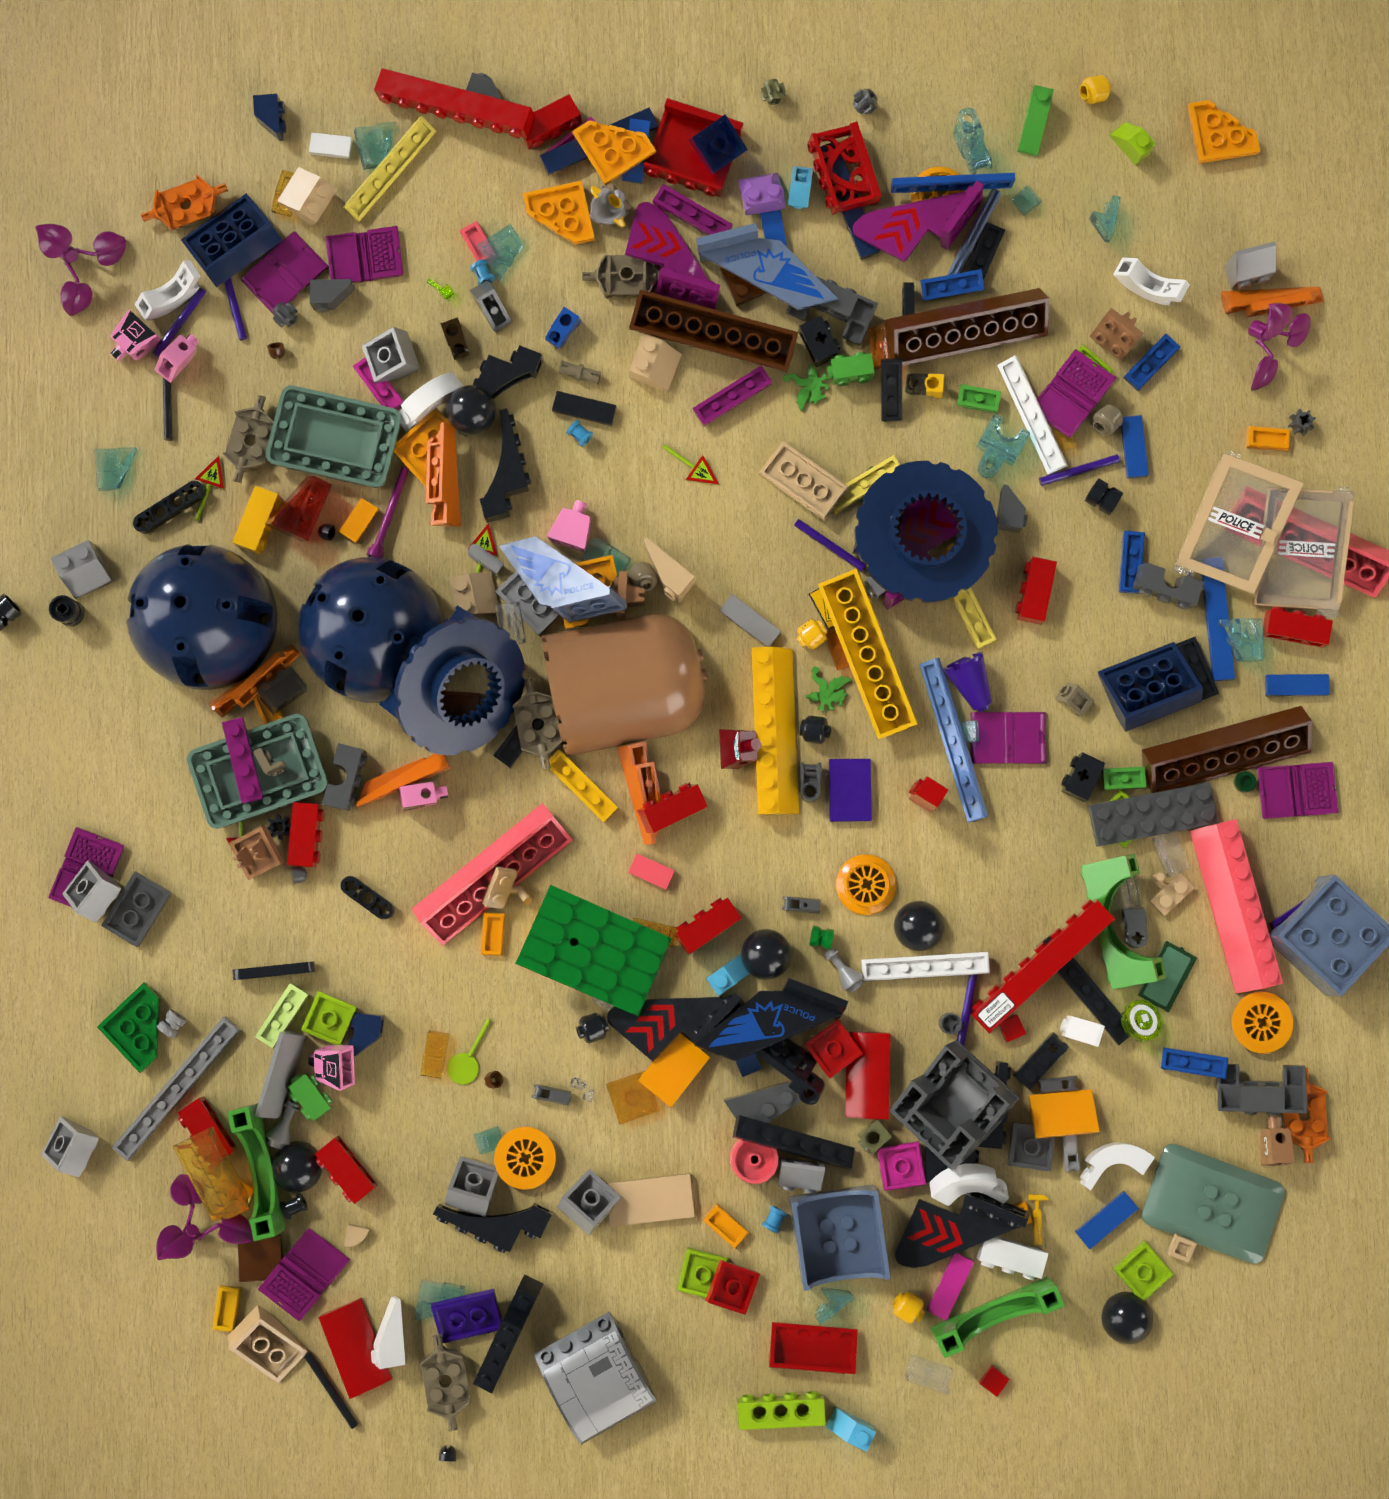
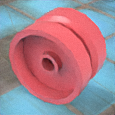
[729,1139,778,1184]

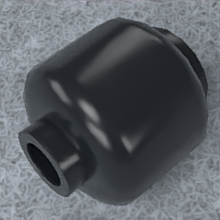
[800,715,831,744]
[576,1013,609,1044]

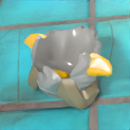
[590,182,631,228]

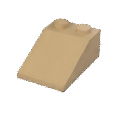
[644,537,695,603]
[228,1305,308,1383]

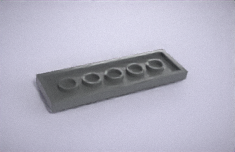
[1088,782,1219,847]

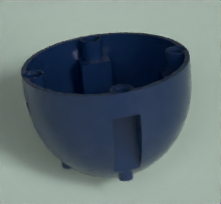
[126,544,277,690]
[298,557,445,703]

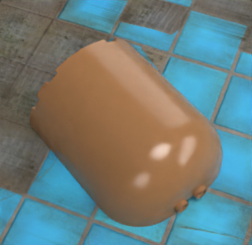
[542,614,708,757]

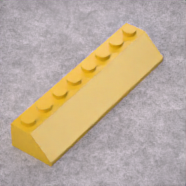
[818,568,919,740]
[751,647,799,816]

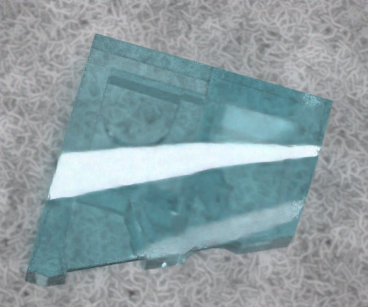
[354,122,395,170]
[477,224,523,282]
[94,447,137,491]
[583,537,632,589]
[1218,618,1265,662]
[415,1279,465,1321]

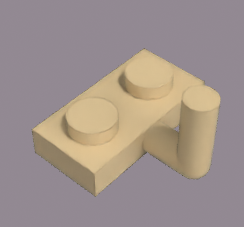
[482,866,532,909]
[1149,872,1195,916]

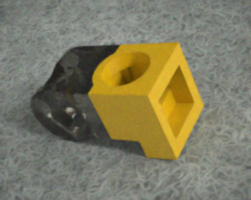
[905,373,944,398]

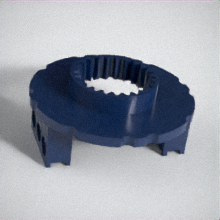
[852,460,998,603]
[379,605,525,755]

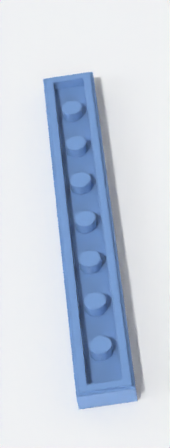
[919,657,989,823]

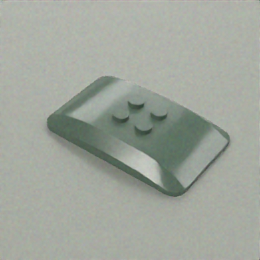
[266,385,402,488]
[187,714,328,829]
[1142,1144,1285,1264]

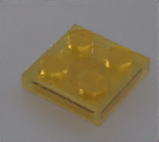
[606,1070,660,1125]

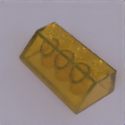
[173,1127,252,1221]

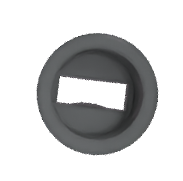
[291,866,307,884]

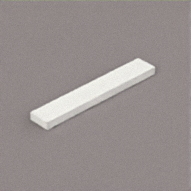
[997,355,1068,475]
[861,952,990,981]

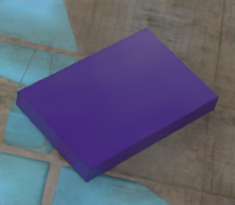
[829,759,872,822]
[431,1289,503,1343]

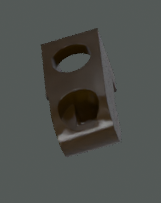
[440,317,470,360]

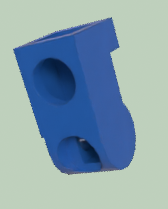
[545,307,582,349]

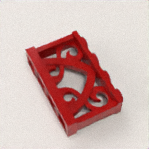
[807,121,881,215]

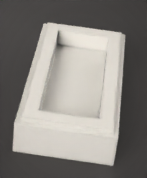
[309,133,353,159]

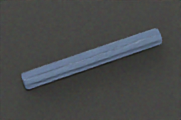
[948,189,1001,275]

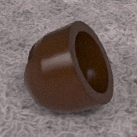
[267,342,285,359]
[484,1071,503,1089]

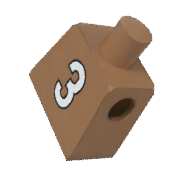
[1261,1116,1295,1166]

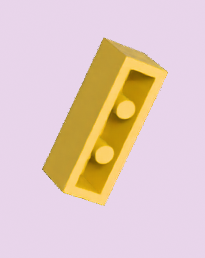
[232,486,283,555]

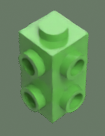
[827,352,875,386]
[288,1073,333,1121]

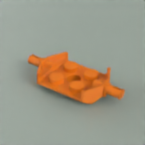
[141,175,228,230]
[1283,1068,1330,1163]

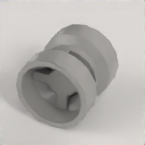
[157,1009,187,1039]

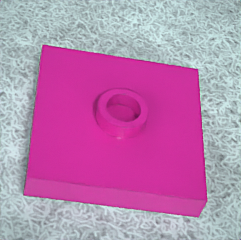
[877,1141,926,1191]

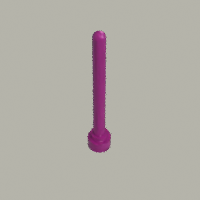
[366,466,409,558]

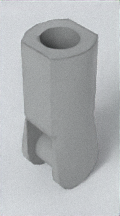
[468,544,504,575]
[1062,1135,1080,1172]

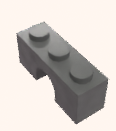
[1132,562,1204,610]
[322,743,368,811]

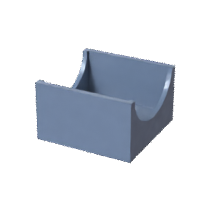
[1269,875,1389,997]
[789,1184,891,1291]

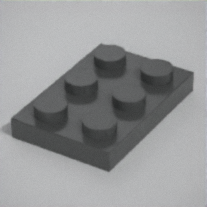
[101,871,172,947]

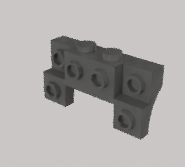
[786,276,878,346]
[1217,1064,1307,1115]

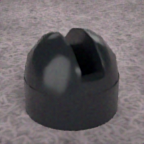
[318,524,336,541]
[439,1445,456,1462]

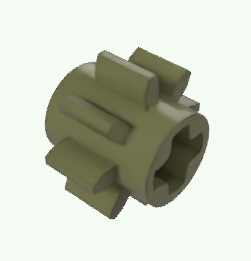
[760,79,786,105]

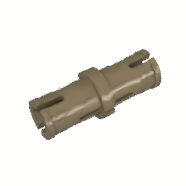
[558,360,601,385]

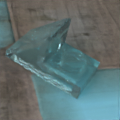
[1089,195,1121,243]
[814,1287,854,1325]

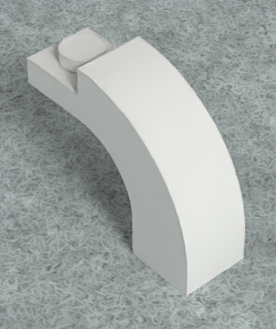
[1113,258,1190,306]
[135,260,201,321]
[399,372,463,433]
[1080,1142,1155,1190]
[930,1164,1009,1206]

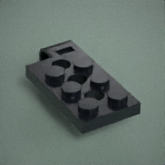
[755,1039,825,1105]

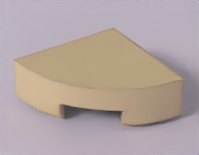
[344,1224,370,1247]

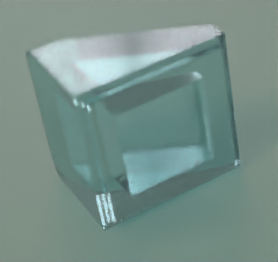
[1011,186,1042,215]
[960,720,979,744]
[474,1126,501,1154]

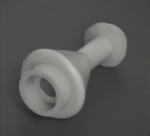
[824,947,864,993]
[266,1100,300,1150]

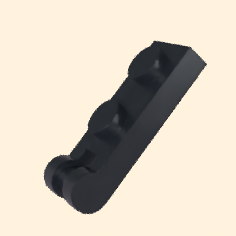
[1013,1032,1069,1090]

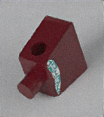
[719,729,761,769]

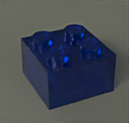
[689,114,748,175]

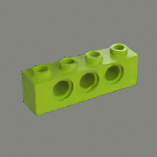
[737,1391,826,1430]

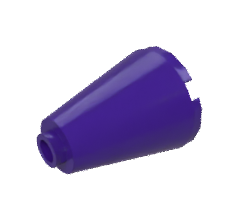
[944,652,992,712]

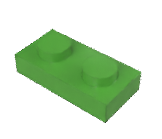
[956,384,1001,413]
[1102,767,1146,790]

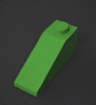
[1018,85,1054,156]

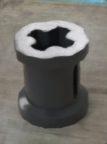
[280,1193,308,1220]

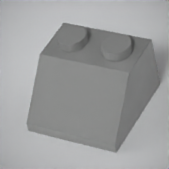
[1224,241,1276,289]
[362,327,420,383]
[51,540,113,599]
[62,860,121,923]
[41,1116,99,1177]
[445,1156,499,1217]
[777,1157,825,1194]
[557,1168,621,1235]

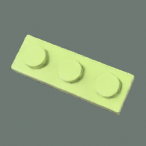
[255,983,309,1048]

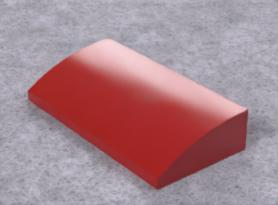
[845,1032,890,1120]
[318,1298,392,1399]
[768,1322,858,1375]

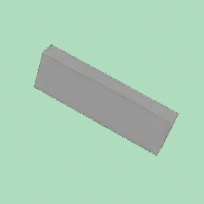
[719,594,781,647]

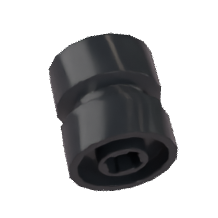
[1084,478,1123,515]
[0,593,22,631]
[49,595,85,627]

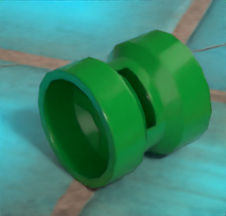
[809,926,834,950]

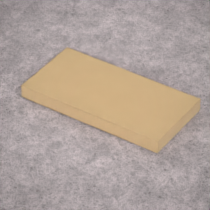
[759,441,849,521]
[606,1173,695,1227]

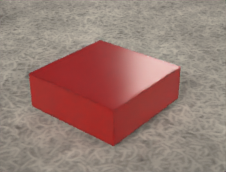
[999,1014,1026,1042]
[979,1365,1010,1397]

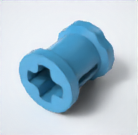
[470,259,495,285]
[566,420,594,447]
[762,1205,788,1234]

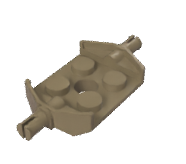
[582,255,660,298]
[222,395,274,483]
[512,678,563,770]
[419,1334,471,1431]

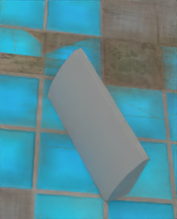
[254,1031,307,1118]

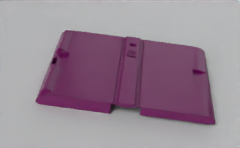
[325,226,404,283]
[241,231,329,316]
[1037,349,1116,438]
[971,712,1047,764]
[1257,762,1339,819]
[48,827,124,907]
[258,1228,350,1322]

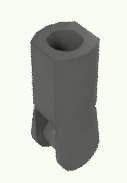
[782,896,821,914]
[1038,1075,1079,1094]
[532,1084,572,1106]

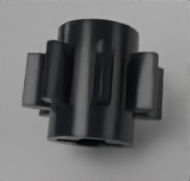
[267,814,291,841]

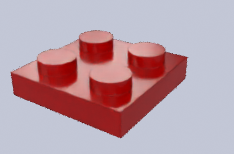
[804,1019,864,1079]
[705,1259,760,1315]

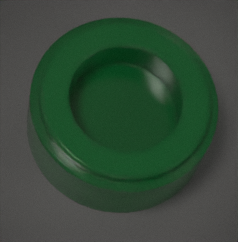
[1234,771,1256,793]

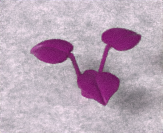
[35,224,126,316]
[1248,303,1311,390]
[156,1174,253,1260]

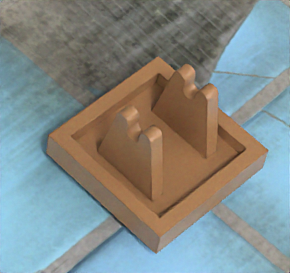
[1089,308,1144,362]
[613,571,645,620]
[229,825,284,880]

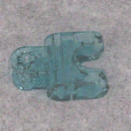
[953,108,992,175]
[976,413,1030,478]

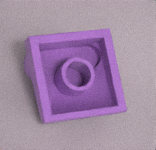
[738,173,785,215]

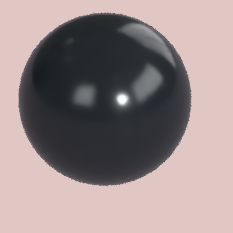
[446,385,496,435]
[894,901,944,951]
[741,929,792,980]
[272,1141,322,1193]
[1101,1291,1153,1344]

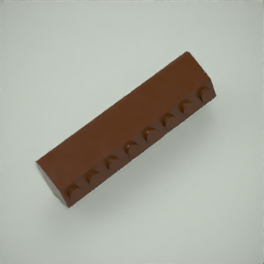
[886,288,1049,366]
[629,290,798,372]
[1142,706,1312,793]

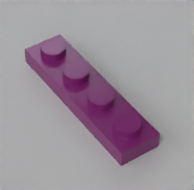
[653,184,733,235]
[693,365,772,427]
[222,717,264,804]

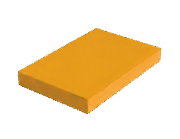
[638,1033,710,1108]
[1028,1089,1099,1139]

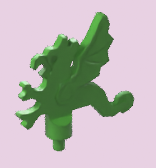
[783,364,829,411]
[806,666,851,712]

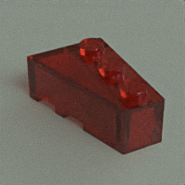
[265,476,332,542]

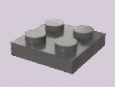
[1007,1122,1055,1172]

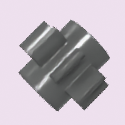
[853,88,878,114]
[272,302,298,328]
[1288,409,1316,436]

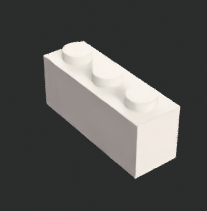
[976,1236,1048,1280]

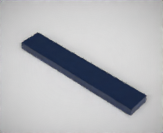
[540,107,658,176]
[820,143,880,260]

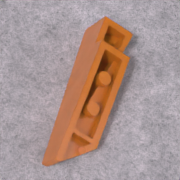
[1221,286,1324,318]
[426,423,461,527]
[209,644,301,718]
[617,741,661,845]
[355,753,451,808]

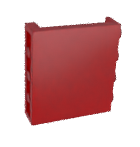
[643,98,744,197]

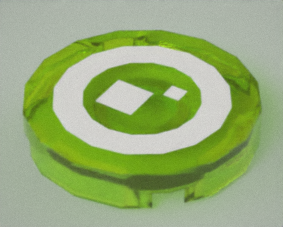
[1121,1000,1162,1042]

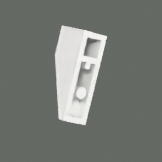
[1060,1015,1105,1047]
[371,1296,406,1369]

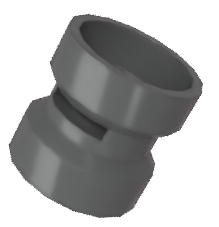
[939,1013,962,1035]

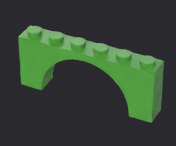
[1081,853,1167,989]
[227,1103,286,1241]
[929,1276,1065,1358]

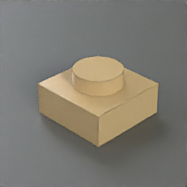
[1167,1233,1197,1263]

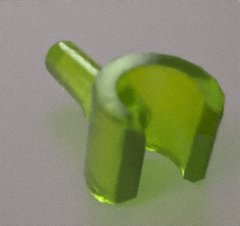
[427,278,454,299]

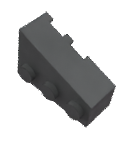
[724,1081,801,1123]

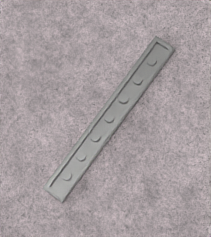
[111,1016,241,1161]

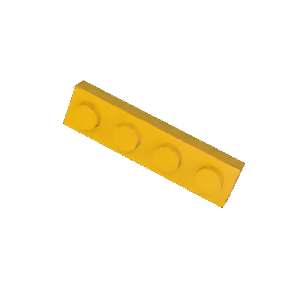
[545,749,618,823]

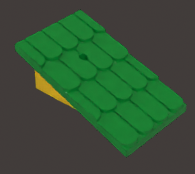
[515,885,673,1016]

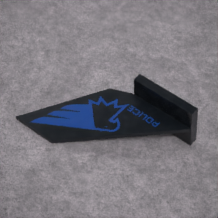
[694,978,849,1061]

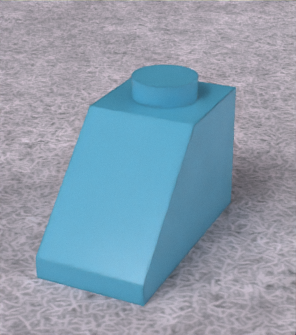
[788,166,813,209]
[706,954,750,996]
[826,1406,876,1452]

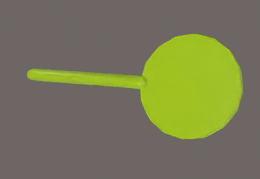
[447,1019,491,1085]

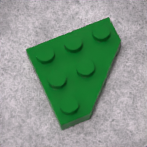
[97,982,160,1073]

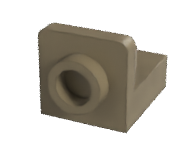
[1056,683,1094,716]
[253,748,287,776]

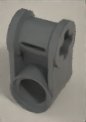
[800,762,821,803]
[1122,907,1148,948]

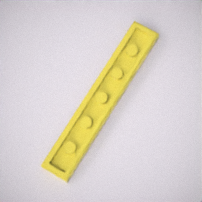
[343,116,437,222]

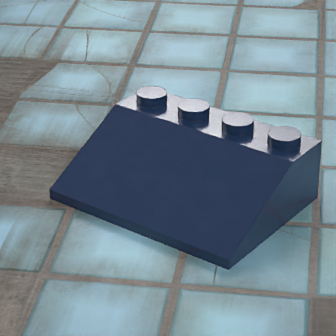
[181,193,283,287]
[1098,642,1203,732]

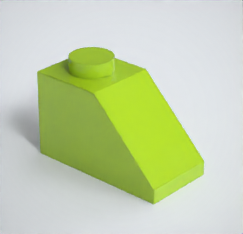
[1109,122,1156,166]

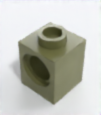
[858,1119,892,1153]

